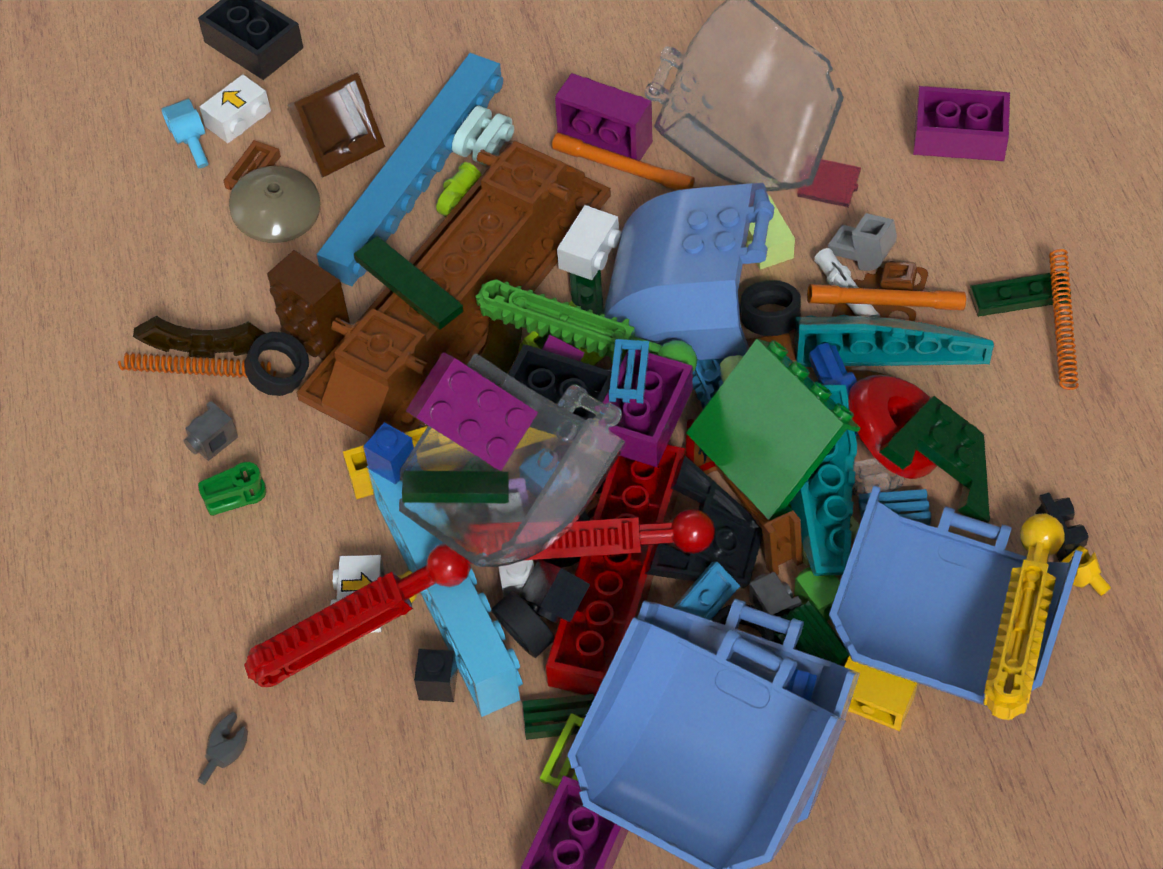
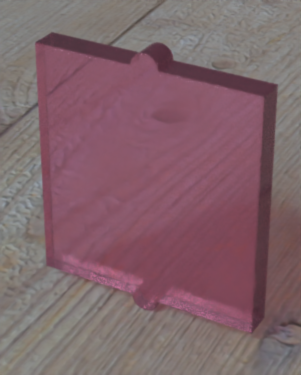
[797,157,861,208]

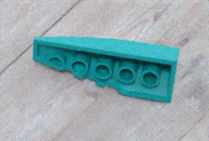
[794,315,994,367]
[790,385,857,576]

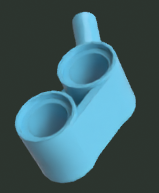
[161,98,209,168]

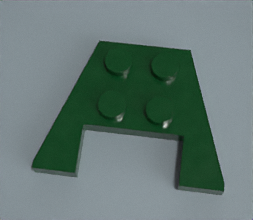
[879,396,990,523]

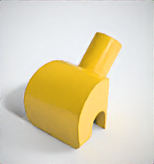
[1061,546,1111,596]

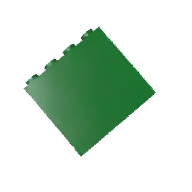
[686,339,861,520]

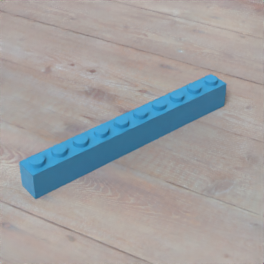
[316,53,503,286]

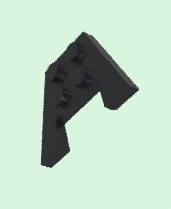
[645,456,763,589]

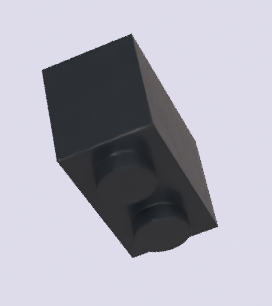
[519,560,590,623]

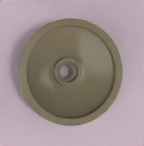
[229,166,320,243]

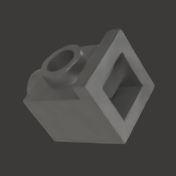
[183,401,238,461]
[749,572,801,617]

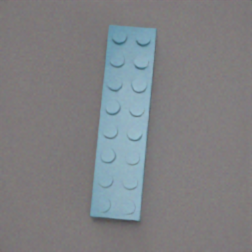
[367,461,523,717]

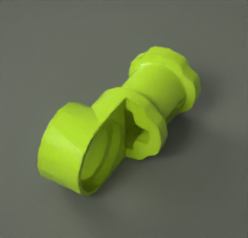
[436,162,482,217]

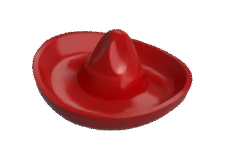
[848,375,937,479]

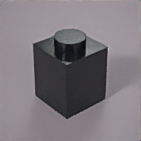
[414,649,458,702]

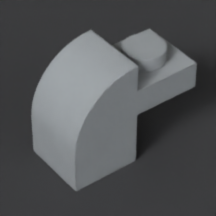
[828,213,897,271]

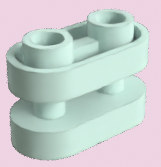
[452,105,514,166]

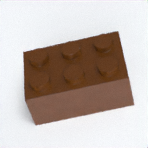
[267,250,350,360]

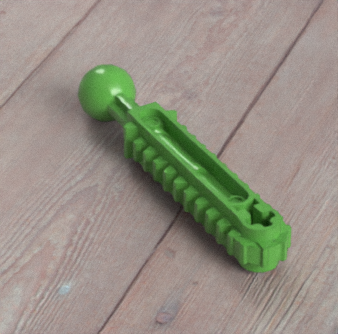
[476,279,698,372]

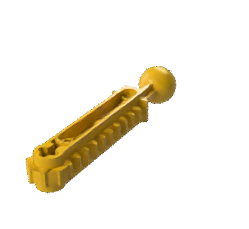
[983,513,1065,720]

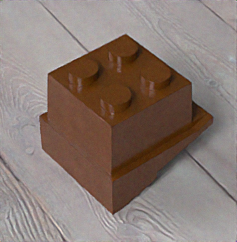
[287,72,385,178]

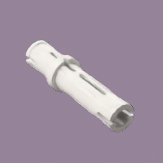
[814,248,880,317]

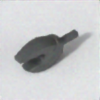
[198,712,248,785]

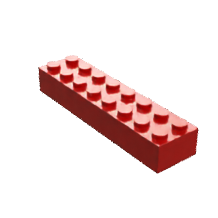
[546,444,685,697]

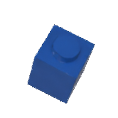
[363,422,416,484]

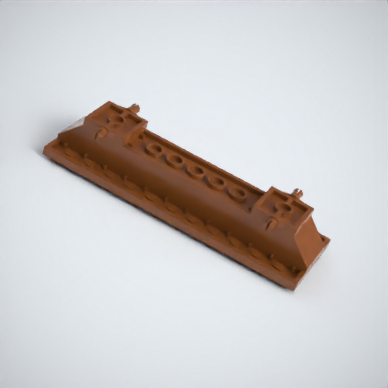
[296,141,611,438]

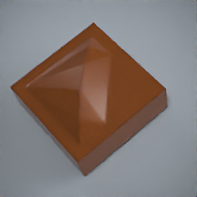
[880,262,917,291]

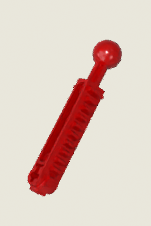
[461,509,715,564]
[244,542,471,687]

